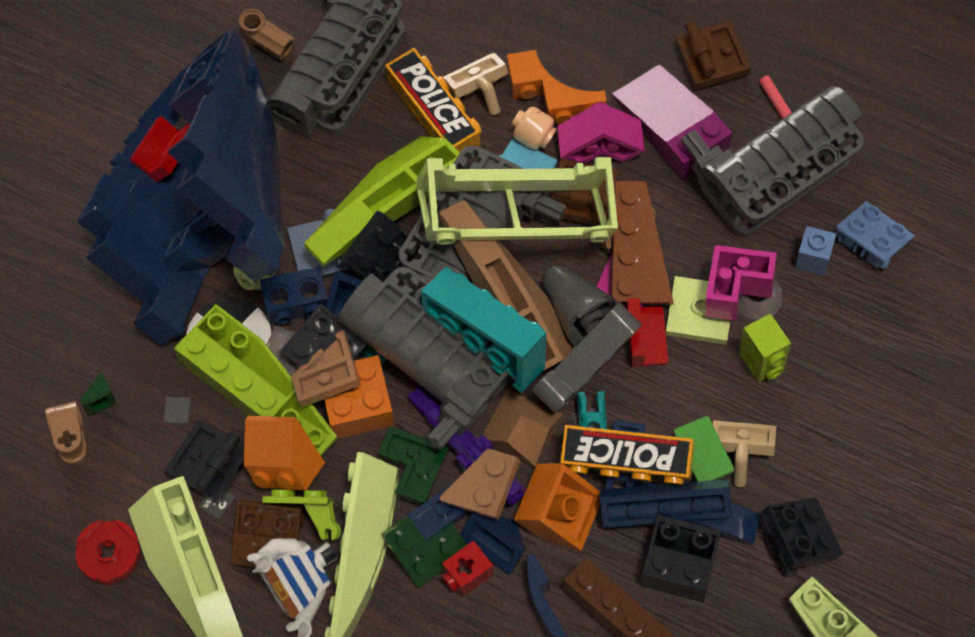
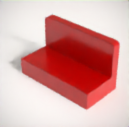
[130,116,190,182]
[626,298,668,368]

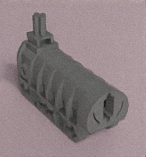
[269,0,405,137]
[680,86,864,237]
[399,146,567,303]
[338,267,509,449]

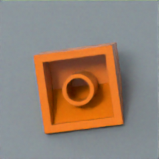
[244,416,325,490]
[514,463,600,551]

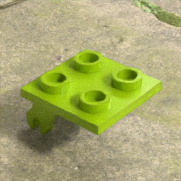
[263,490,342,540]

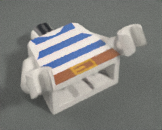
[247,538,337,637]

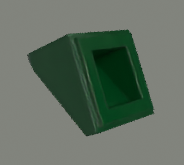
[80,373,116,416]

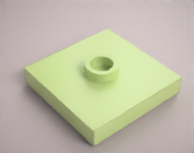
[666,276,730,345]

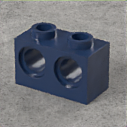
[260,266,327,325]

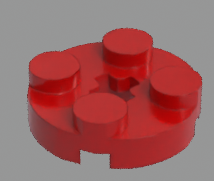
[75,520,142,586]

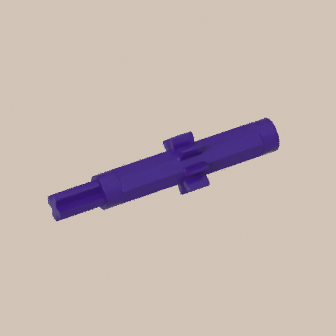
[408,386,526,505]

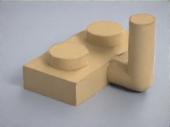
[443,53,509,115]
[713,420,776,487]

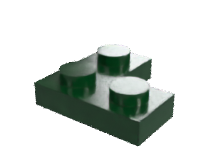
[378,426,449,506]
[381,515,467,588]

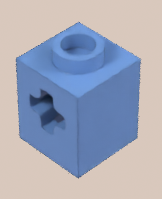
[795,226,836,276]

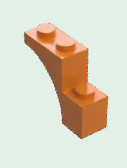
[507,50,607,125]

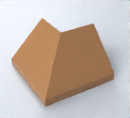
[482,388,563,468]

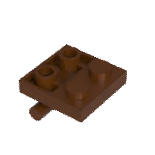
[675,21,751,90]
[549,158,619,226]
[230,499,305,568]

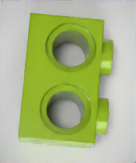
[739,313,791,383]

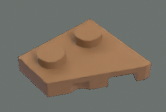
[292,330,361,407]
[440,449,521,520]

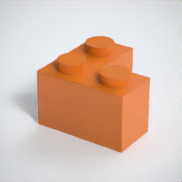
[324,355,395,439]

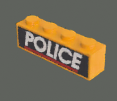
[385,48,482,152]
[561,425,695,485]

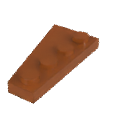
[612,181,674,305]

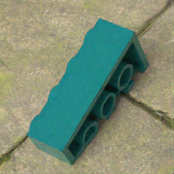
[421,267,547,393]

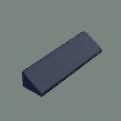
[600,479,732,528]

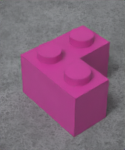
[557,102,645,163]
[706,245,777,321]

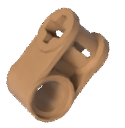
[45,401,87,465]

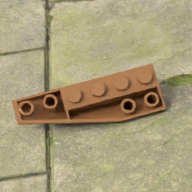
[438,199,574,371]

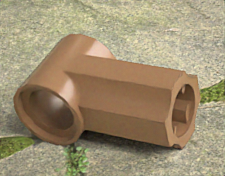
[239,9,295,61]

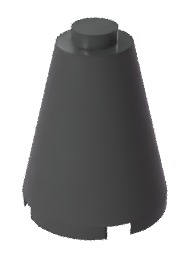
[542,265,619,346]

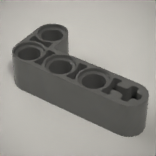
[532,303,642,413]

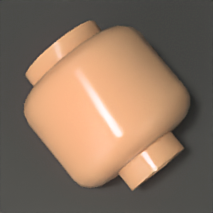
[511,106,557,151]

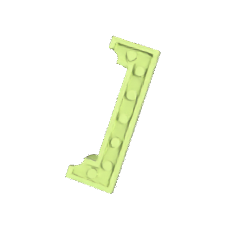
[416,157,618,245]

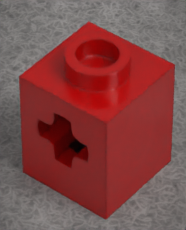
[442,541,494,597]

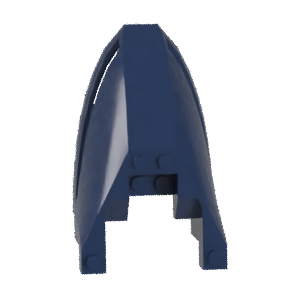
[77,27,284,345]

